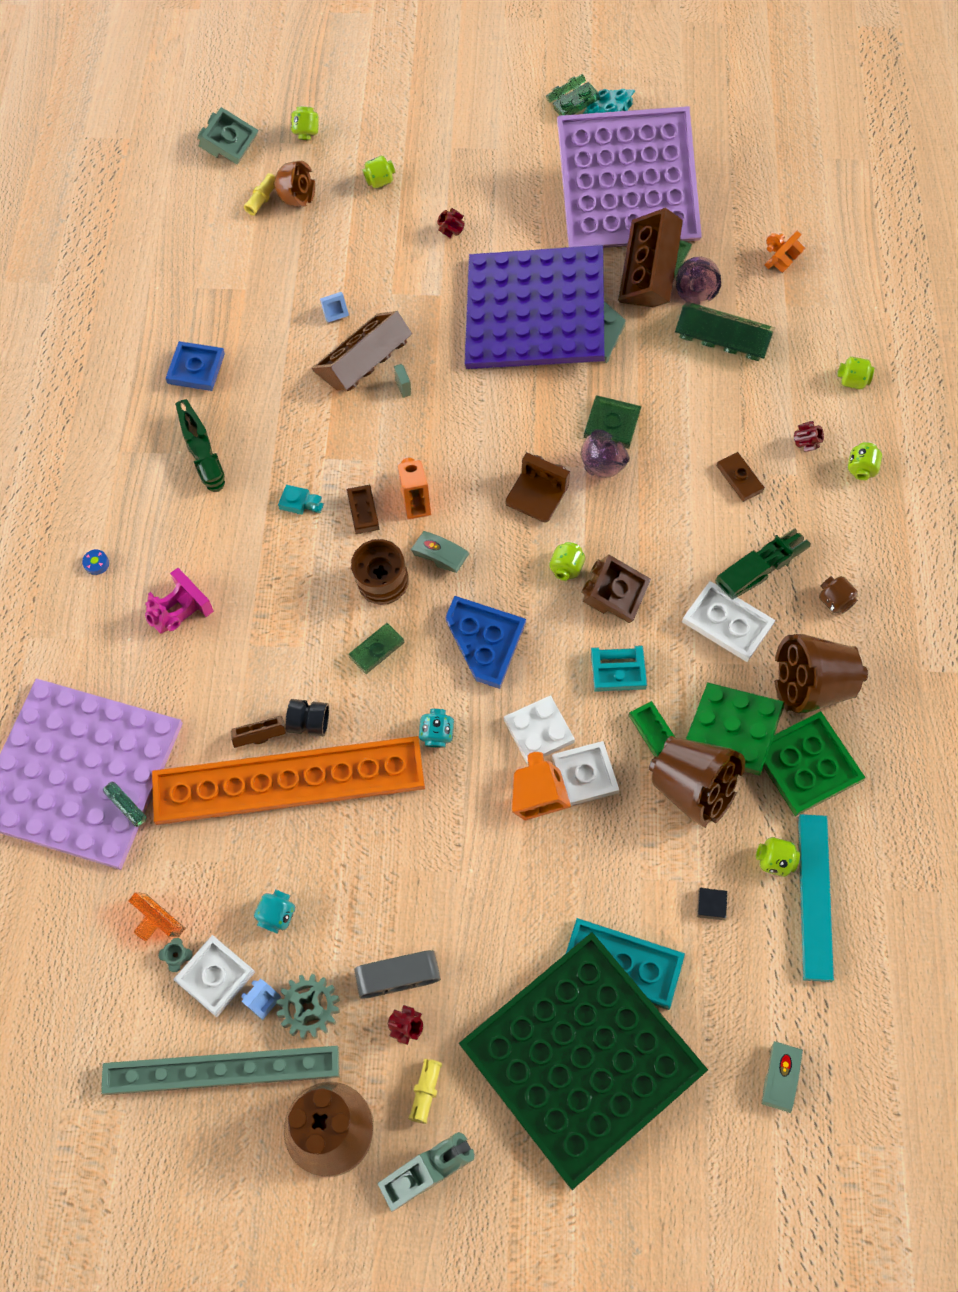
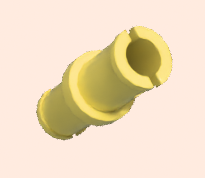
[244,173,276,215]
[408,1059,442,1124]

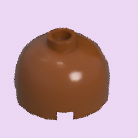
[274,161,315,207]

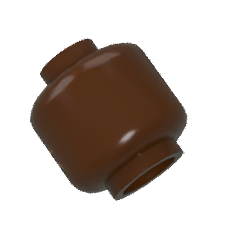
[819,576,858,614]

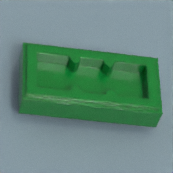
[628,701,676,757]

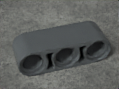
[354,950,441,999]

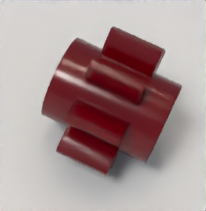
[437,208,465,238]
[794,421,824,452]
[388,1005,424,1045]

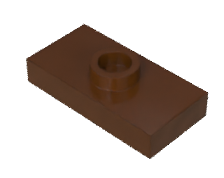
[717,452,765,502]
[346,484,380,534]
[231,716,286,748]

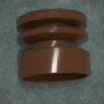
[351,539,409,605]

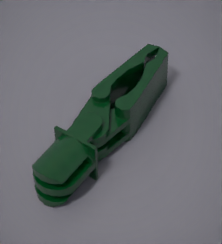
[175,399,225,492]
[715,528,811,600]

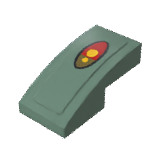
[411,531,469,573]
[762,1041,803,1113]

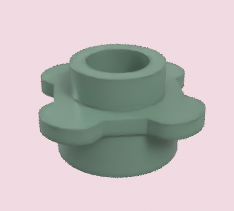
[158,938,193,972]

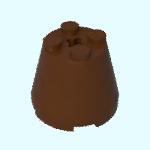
[774,634,868,714]
[649,736,745,828]
[284,1082,374,1177]

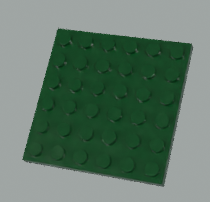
[459,932,708,1190]

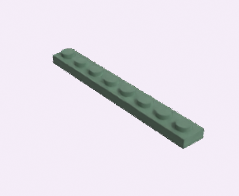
[101,1045,340,1095]

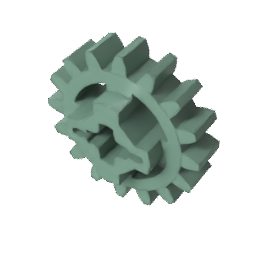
[276,974,340,1040]

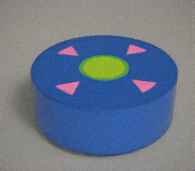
[82,549,109,575]

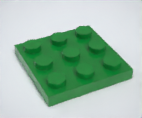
[686,682,784,776]
[763,711,866,817]

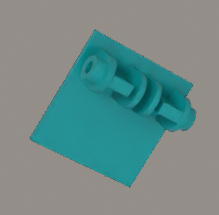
[583,89,635,114]

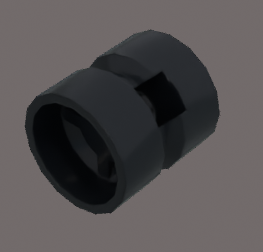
[286,699,329,737]

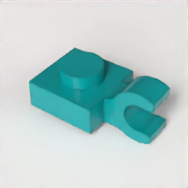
[278,484,324,515]

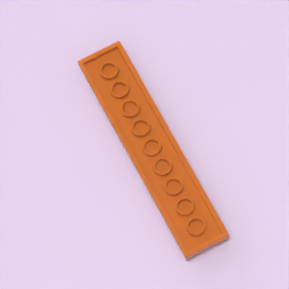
[152,736,425,825]

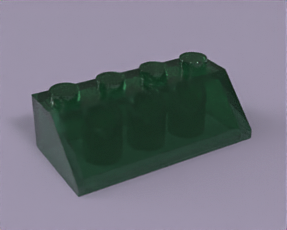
[675,302,776,361]

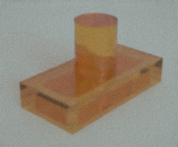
[128,892,186,941]

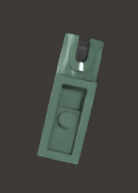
[377,1132,475,1212]

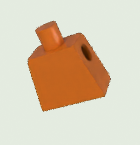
[397,458,431,520]
[512,752,571,820]

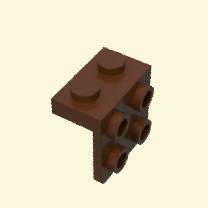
[505,452,570,523]

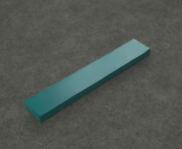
[798,814,834,982]

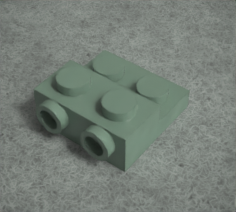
[197,107,259,165]

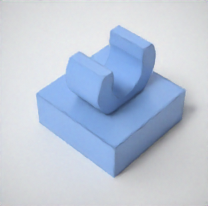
[320,292,349,323]
[241,978,281,1020]

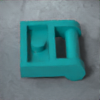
[591,645,647,692]

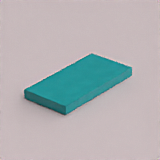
[566,918,685,1010]

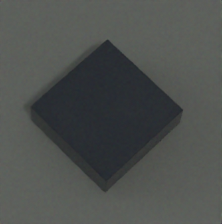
[697,888,728,920]

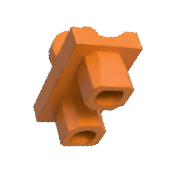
[764,230,806,273]

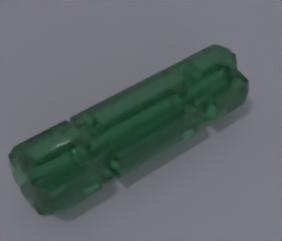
[103,781,147,827]

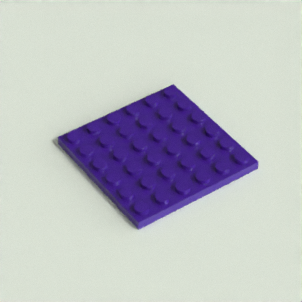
[465,245,605,369]

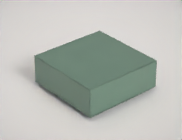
[394,364,411,398]

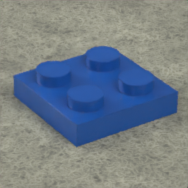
[165,341,225,391]

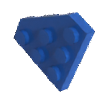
[446,596,526,689]

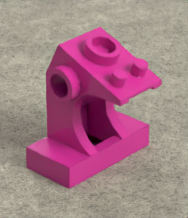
[145,568,214,634]

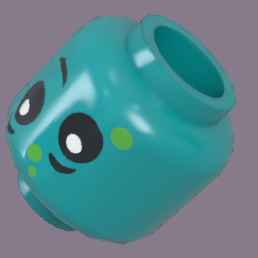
[419,708,454,748]
[254,889,296,934]

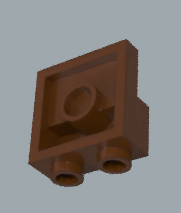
[582,554,651,623]

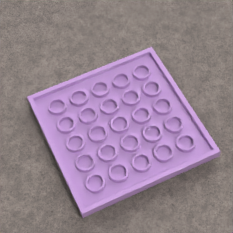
[557,106,702,248]
[0,678,183,870]

